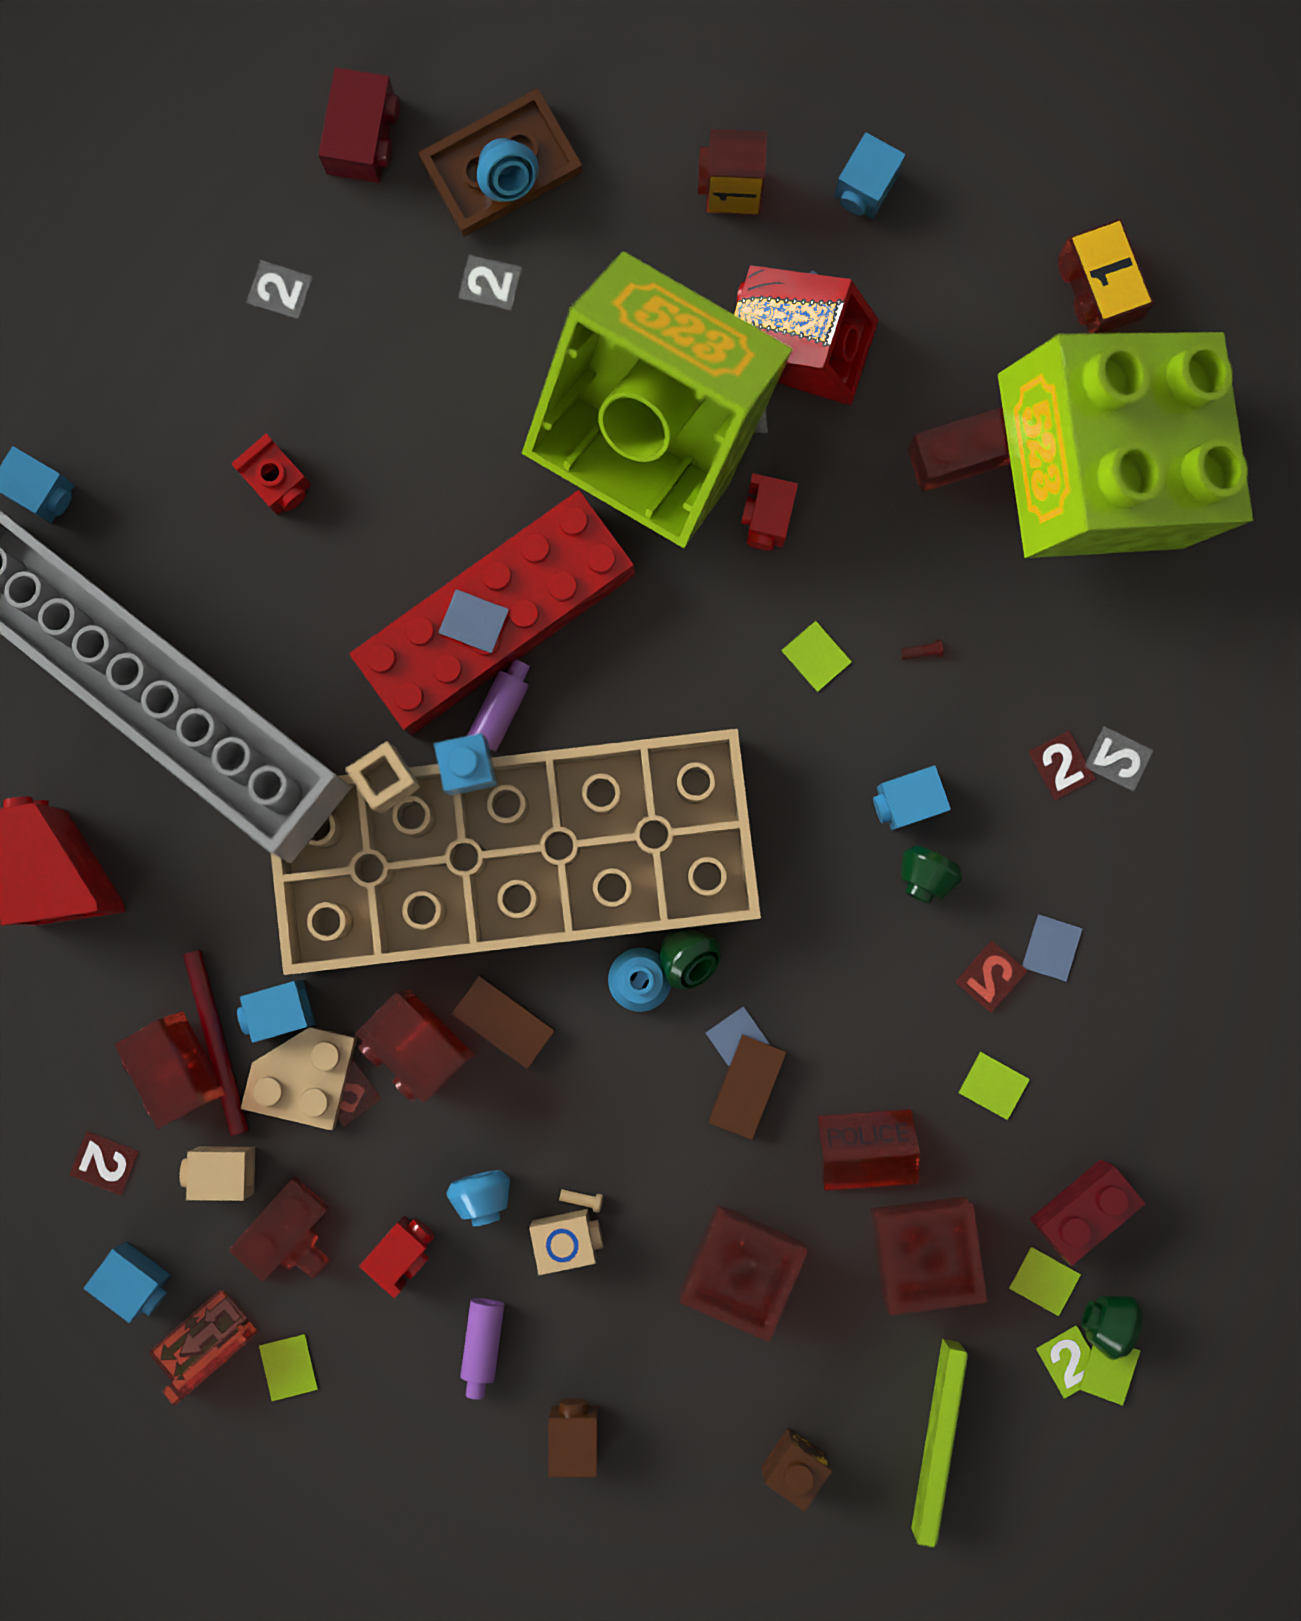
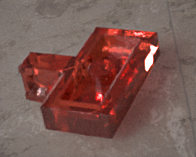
[228,1176,330,1282]

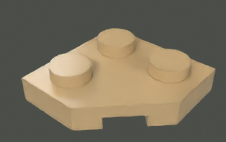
[241,1027,357,1131]

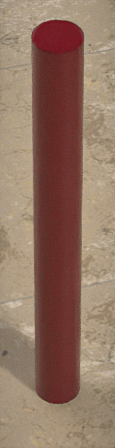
[183,950,249,1136]

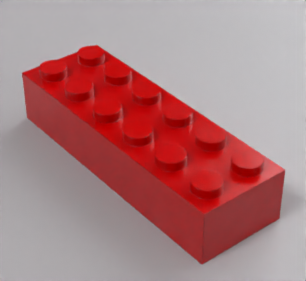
[349,490,635,736]

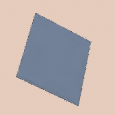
[438,589,509,653]
[1022,914,1083,982]
[706,1006,770,1066]

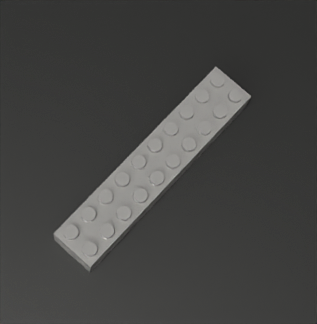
[0,510,352,863]

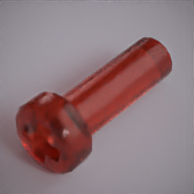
[901,639,944,660]

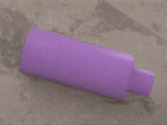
[467,659,530,752]
[460,1298,505,1399]

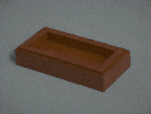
[452,975,555,1069]
[708,1034,786,1140]

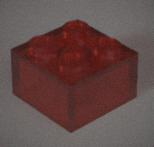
[355,989,475,1103]
[871,1196,987,1315]
[679,1204,808,1342]

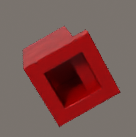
[231,433,312,515]
[741,473,798,551]
[359,1216,435,1298]

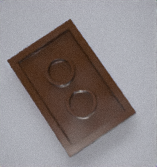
[418,88,583,237]

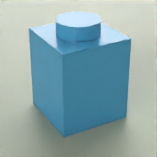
[834,132,906,219]
[0,446,75,524]
[434,733,498,796]
[873,765,951,831]
[237,980,316,1043]
[83,1241,171,1323]

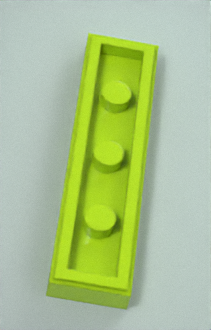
[911,1339,968,1547]

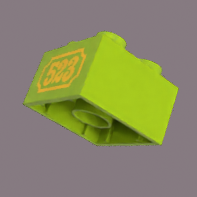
[522,251,793,548]
[998,332,1253,558]

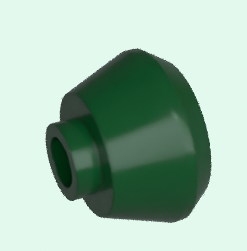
[900,845,963,904]
[659,928,721,990]
[1081,1295,1143,1360]

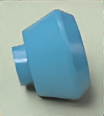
[477,138,539,202]
[608,948,671,1012]
[446,1170,510,1226]

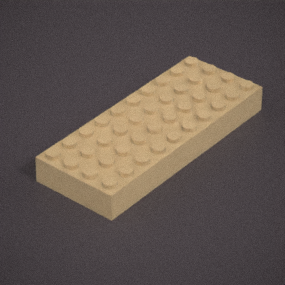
[271,728,761,975]

